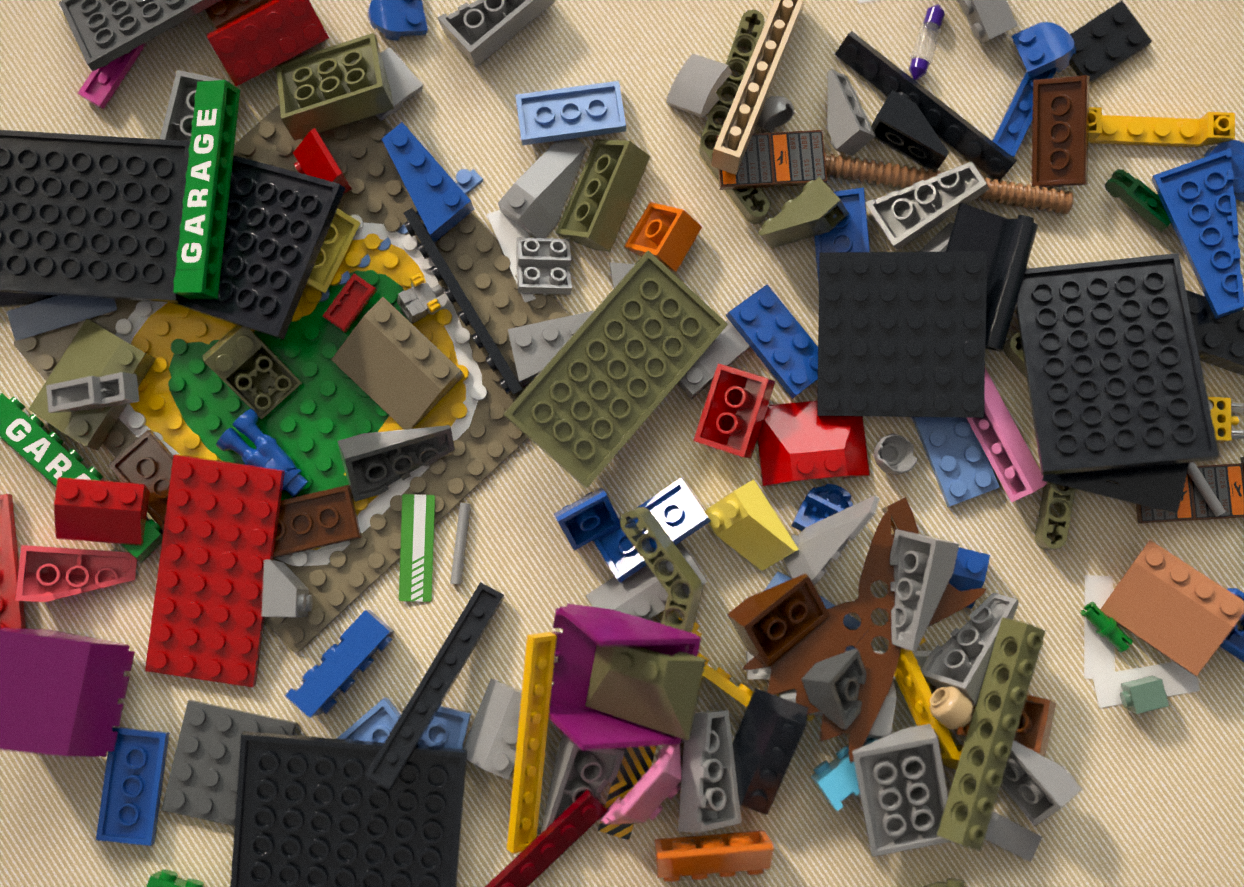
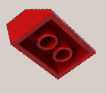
[693,363,775,458]
[54,477,150,545]

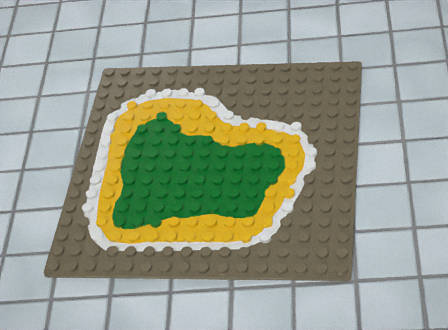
[14,104,570,652]

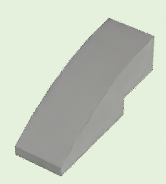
[46,372,139,413]

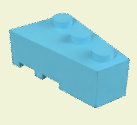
[810,738,879,812]

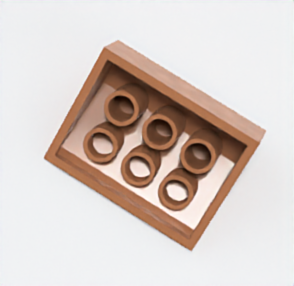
[1100,540,1244,677]

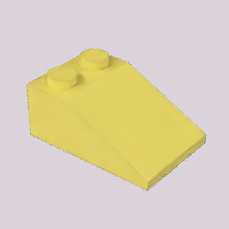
[704,479,798,571]

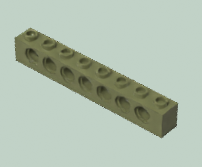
[937,617,1046,851]

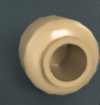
[930,687,973,729]

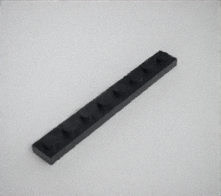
[834,31,1017,182]
[403,208,524,398]
[364,582,504,791]

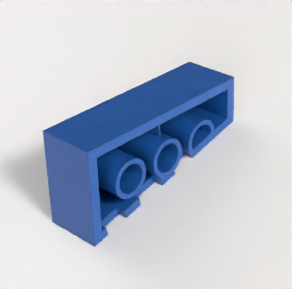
[382,122,474,243]
[285,610,394,718]

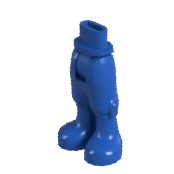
[216,408,308,497]

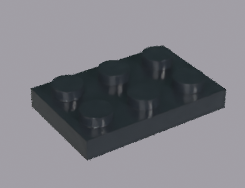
[1069,0,1153,84]

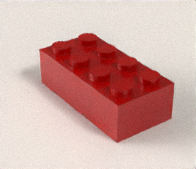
[207,0,329,87]

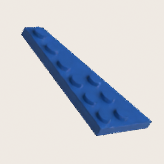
[1152,148,1244,319]

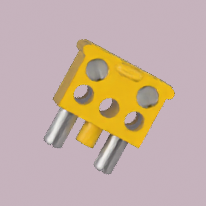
[1208,397,1244,443]

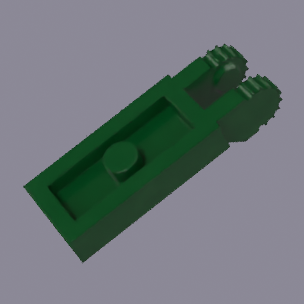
[1105,169,1171,232]

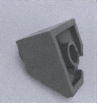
[801,649,866,730]

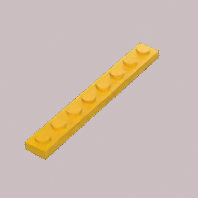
[507,632,557,854]

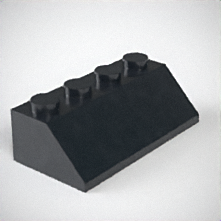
[732,688,808,815]

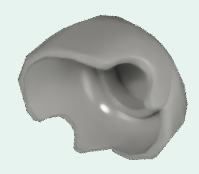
[757,96,794,133]
[874,434,917,475]

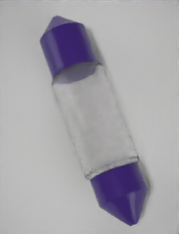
[909,4,945,81]

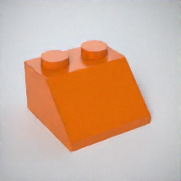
[624,202,702,272]

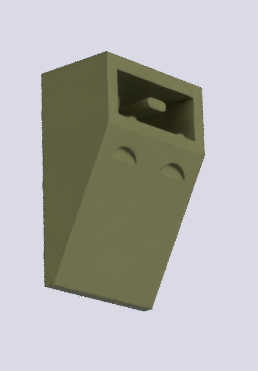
[758,177,849,248]
[202,325,302,419]

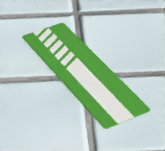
[399,494,435,602]

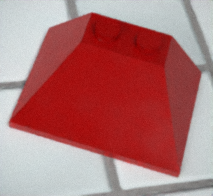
[757,401,870,486]

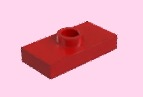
[323,273,377,333]

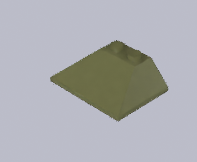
[585,643,706,740]

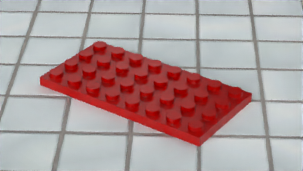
[145,454,285,687]

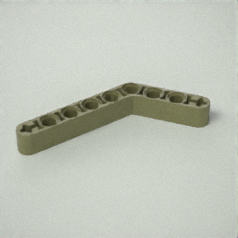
[699,10,770,224]
[1003,332,1076,550]
[620,507,703,633]

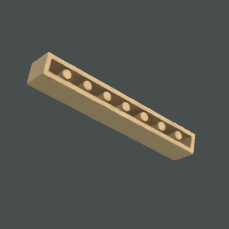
[711,0,805,175]

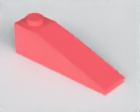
[15,545,137,602]

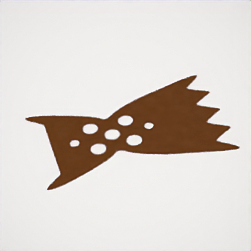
[743,511,986,763]

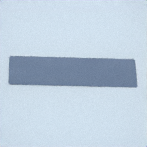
[7,295,117,341]

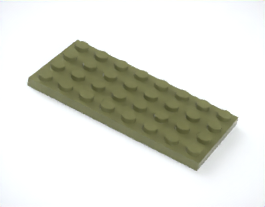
[503,251,728,488]

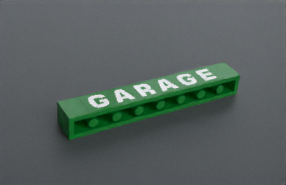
[173,80,240,299]
[0,393,163,563]

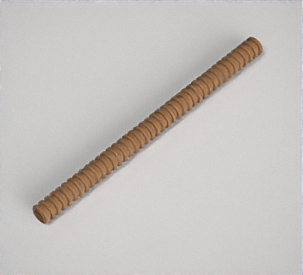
[824,152,1074,215]

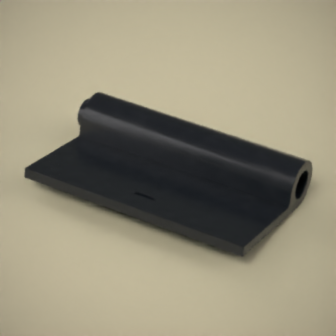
[946,203,1038,352]
[1042,462,1190,514]

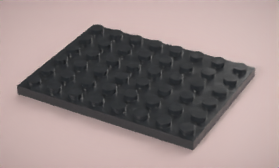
[0,130,190,303]
[1016,253,1219,475]
[230,731,468,887]

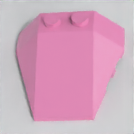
[600,744,682,825]

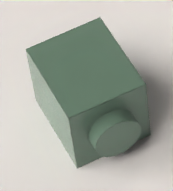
[1120,675,1169,714]

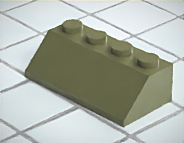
[556,139,650,252]

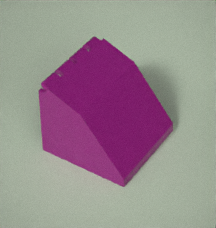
[549,603,701,750]
[0,628,135,757]

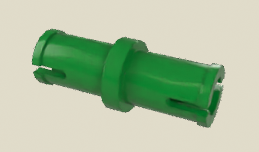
[1081,602,1133,653]

